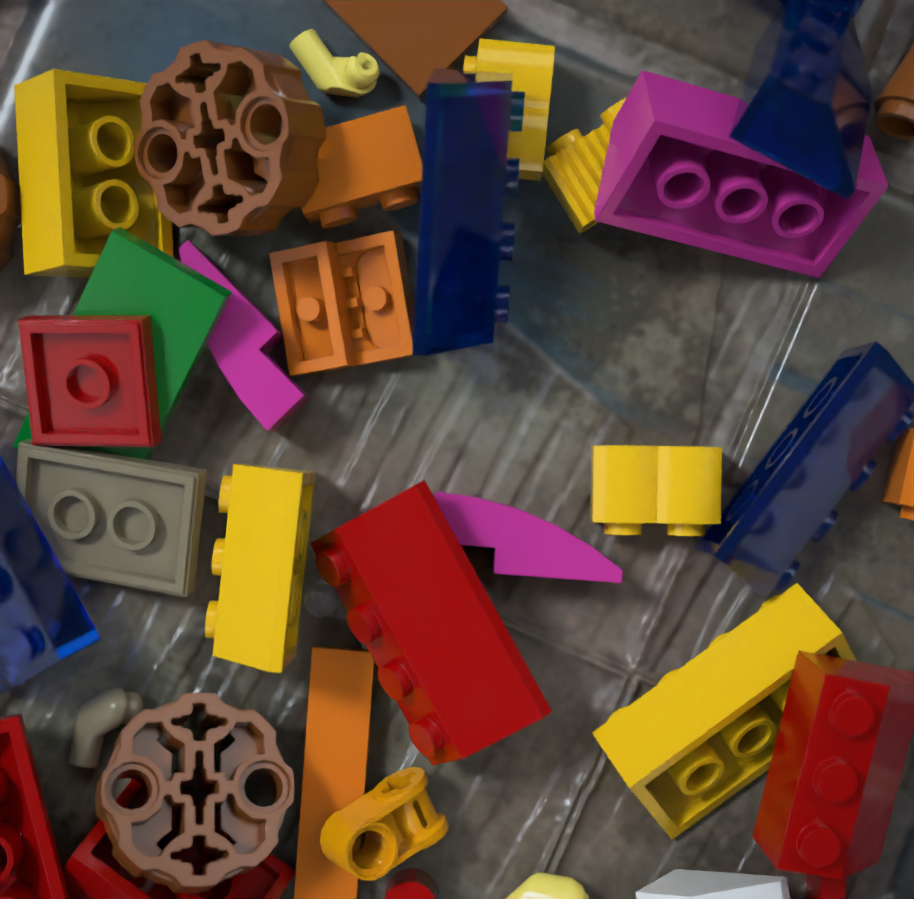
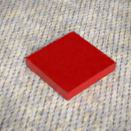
[18,315,162,447]

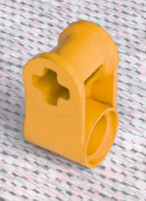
[320,767,449,881]

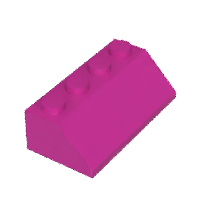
[594,70,889,278]

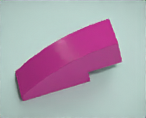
[179,240,310,432]
[435,490,623,583]

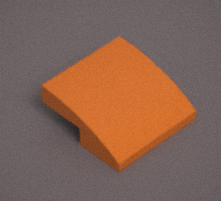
[269,230,422,376]

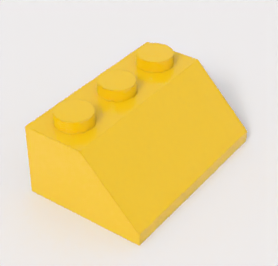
[14,69,174,278]
[205,464,316,673]

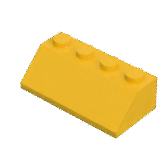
[592,583,856,840]

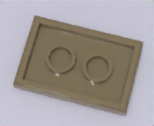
[9,439,207,597]

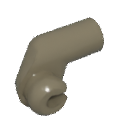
[67,687,143,768]

